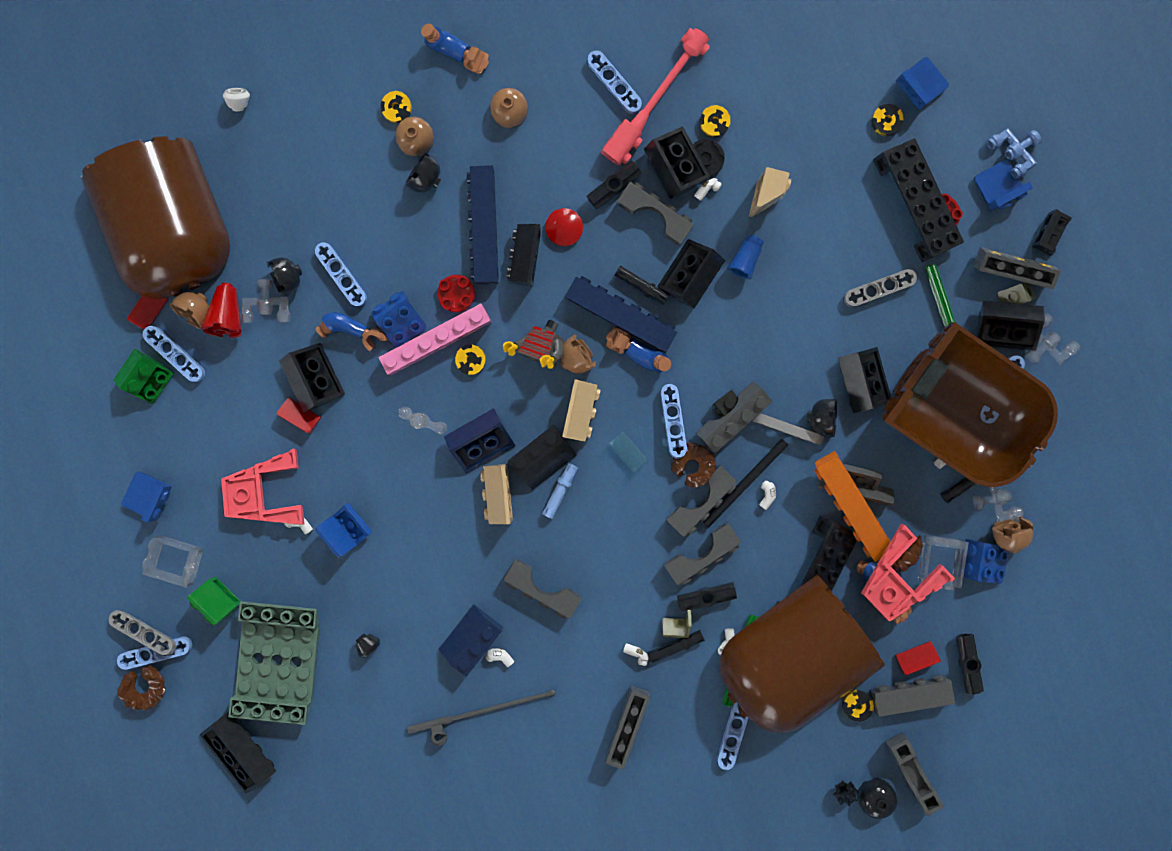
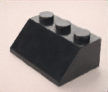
[644,126,710,199]
[506,224,541,287]
[657,239,726,309]
[977,301,1045,351]
[279,343,345,412]
[838,347,891,413]
[508,425,577,490]

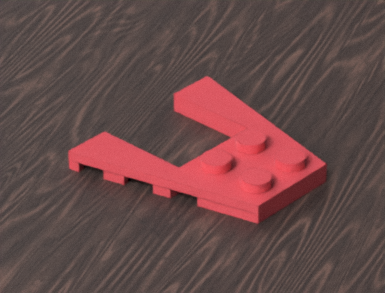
[221,449,305,525]
[861,524,955,622]

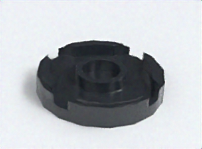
[693,139,725,177]

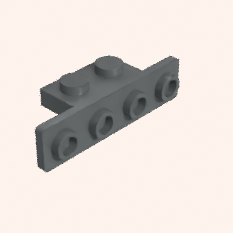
[818,464,894,506]

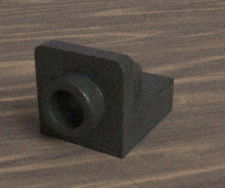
[713,390,739,418]

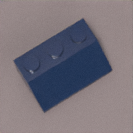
[444,408,516,474]
[438,604,503,677]

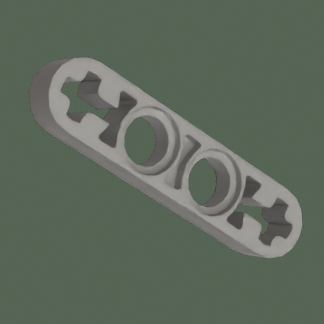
[843,269,917,307]
[752,413,824,445]
[109,610,176,655]

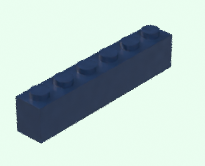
[467,165,499,284]
[565,276,677,353]

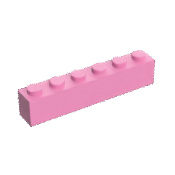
[378,304,492,375]

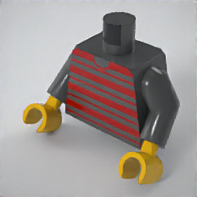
[503,320,564,369]

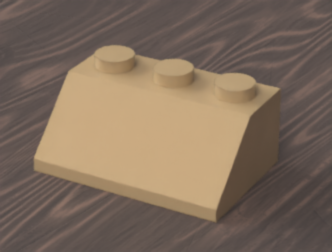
[749,167,791,217]
[562,379,600,441]
[481,464,513,524]

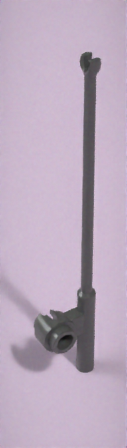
[408,690,556,746]

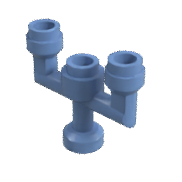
[987,128,1042,179]

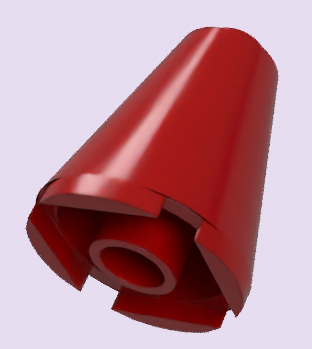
[201,283,242,338]

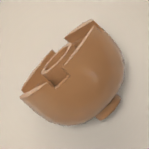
[490,87,528,128]
[395,116,434,156]
[170,292,209,329]
[560,335,596,374]
[992,518,1033,553]

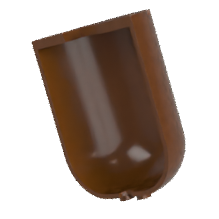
[81,136,230,299]
[882,322,1058,487]
[719,575,885,733]

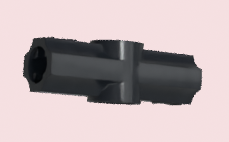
[586,160,642,210]
[677,582,737,612]
[956,633,984,694]

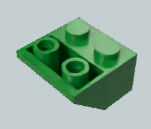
[113,348,174,404]
[187,576,240,626]

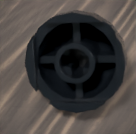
[405,152,441,193]
[267,257,302,297]
[807,399,837,437]
[857,778,897,819]

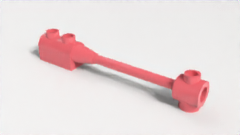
[600,28,710,165]

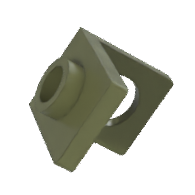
[997,282,1035,304]
[662,610,692,638]

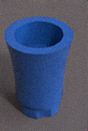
[727,235,764,279]

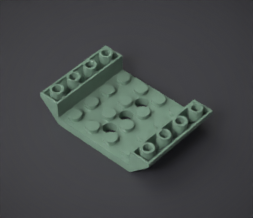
[228,601,320,725]

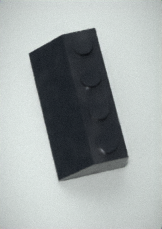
[199,711,276,794]

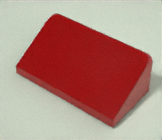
[127,296,168,329]
[276,397,321,434]
[895,641,941,675]

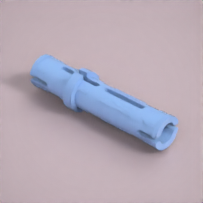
[542,462,578,519]

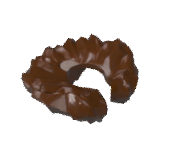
[671,442,716,488]
[891,535,924,572]
[117,665,165,711]

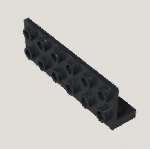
[873,138,964,262]
[776,515,857,604]

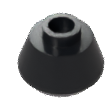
[355,633,380,658]

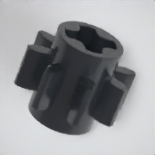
[833,780,859,806]

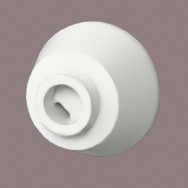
[223,88,250,111]

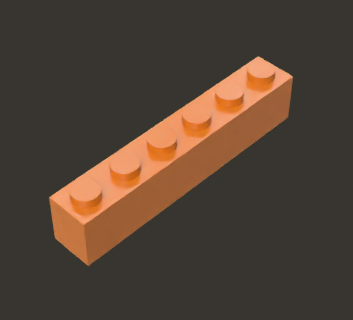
[814,451,891,562]

